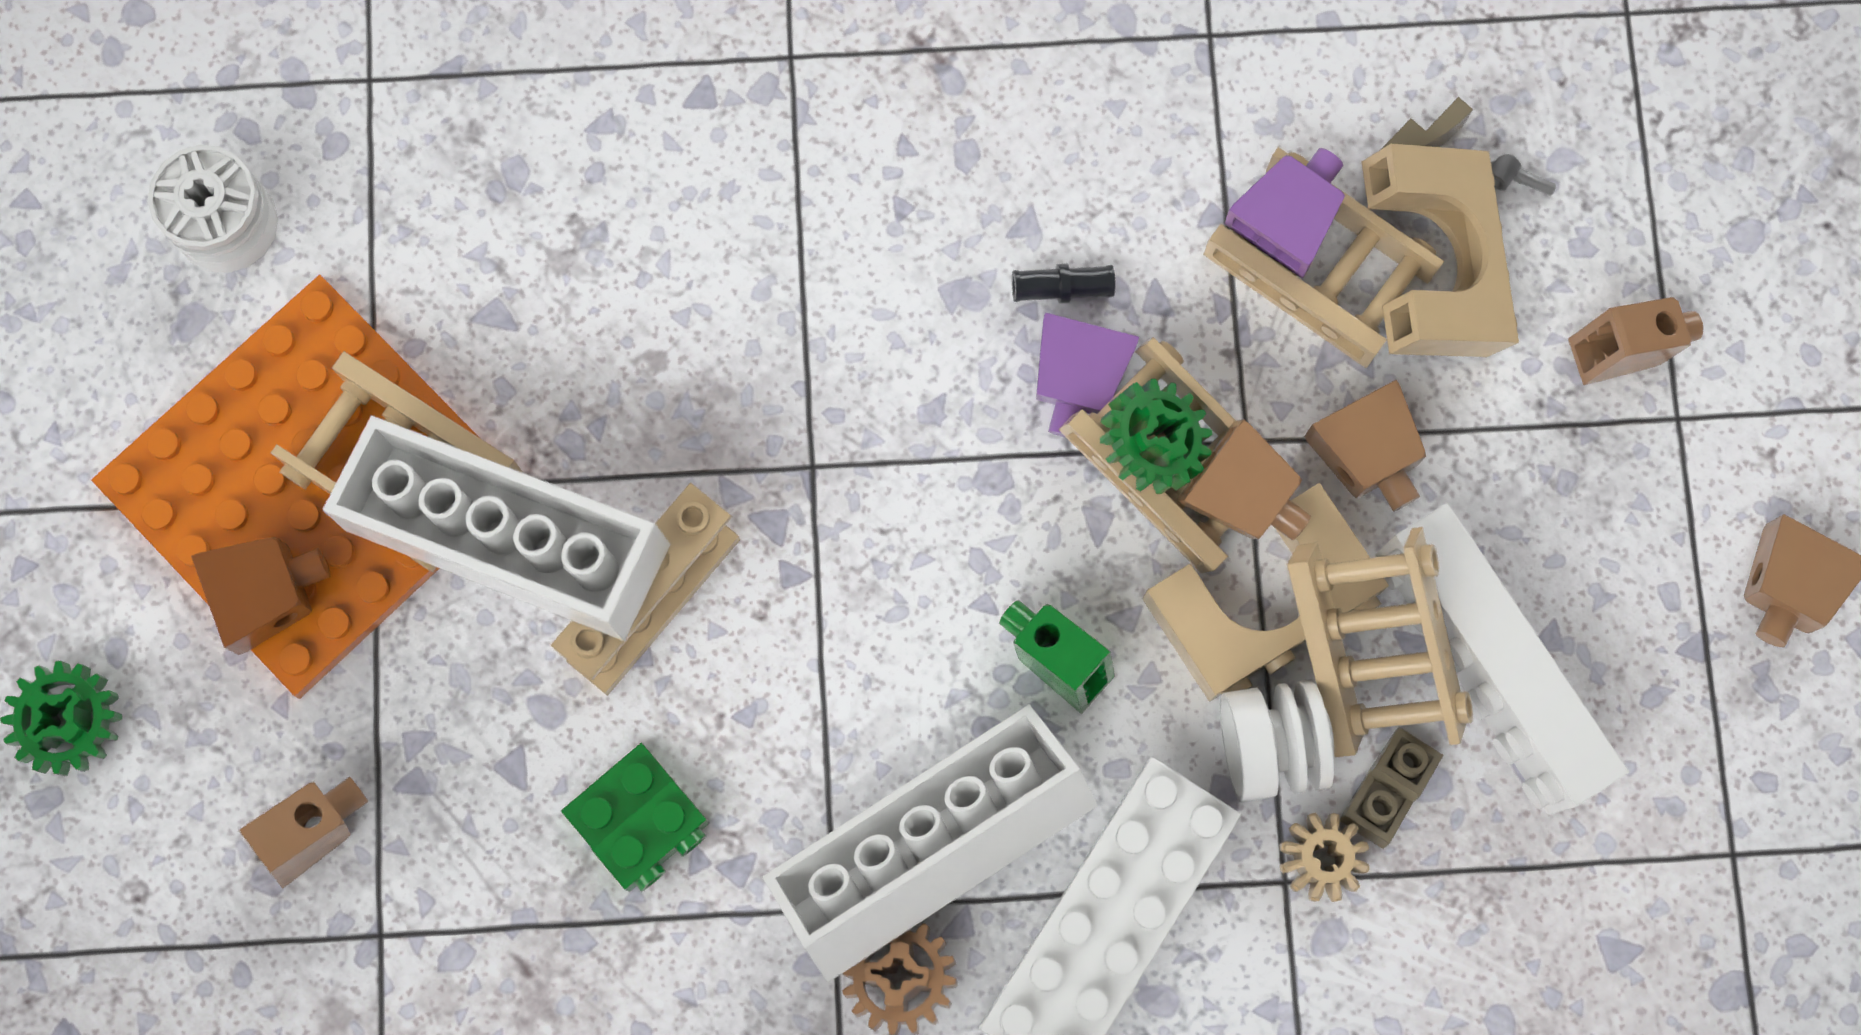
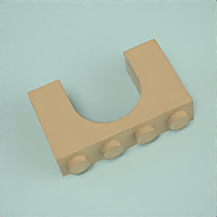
[1361,144,1519,357]
[1142,483,1389,702]

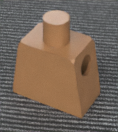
[1568,297,1703,385]
[1304,380,1426,512]
[1177,419,1311,541]
[1744,514,1861,647]
[238,777,368,889]

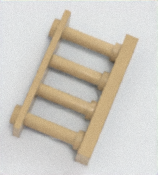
[1203,147,1444,368]
[1058,337,1236,573]
[271,351,523,572]
[550,482,740,696]
[1287,527,1473,757]

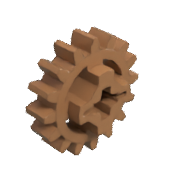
[842,923,958,1035]

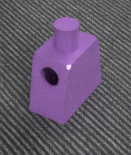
[1224,148,1345,279]
[1036,312,1139,438]

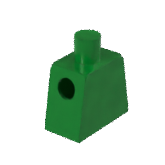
[999,600,1115,714]

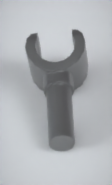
[1491,154,1556,196]

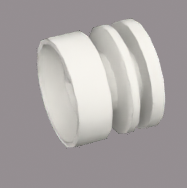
[147,145,278,273]
[1220,679,1334,802]

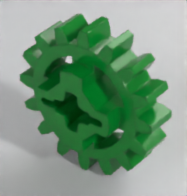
[1099,379,1213,494]
[0,661,123,776]

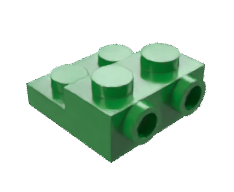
[561,742,710,892]

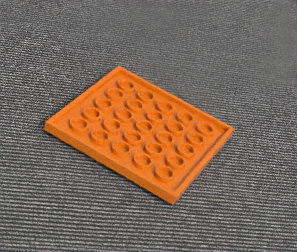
[91,274,481,699]

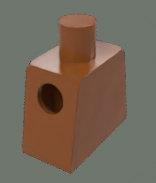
[191,537,330,655]

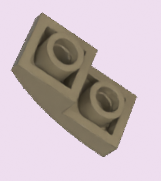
[1340,727,1443,849]

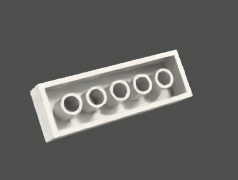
[323,415,671,641]
[1375,503,1630,815]
[762,704,1098,983]
[978,756,1242,1035]

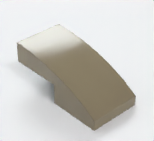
[1382,96,1474,149]

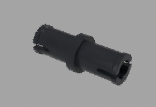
[1011,263,1115,304]

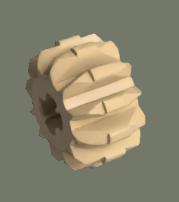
[1279,813,1370,902]

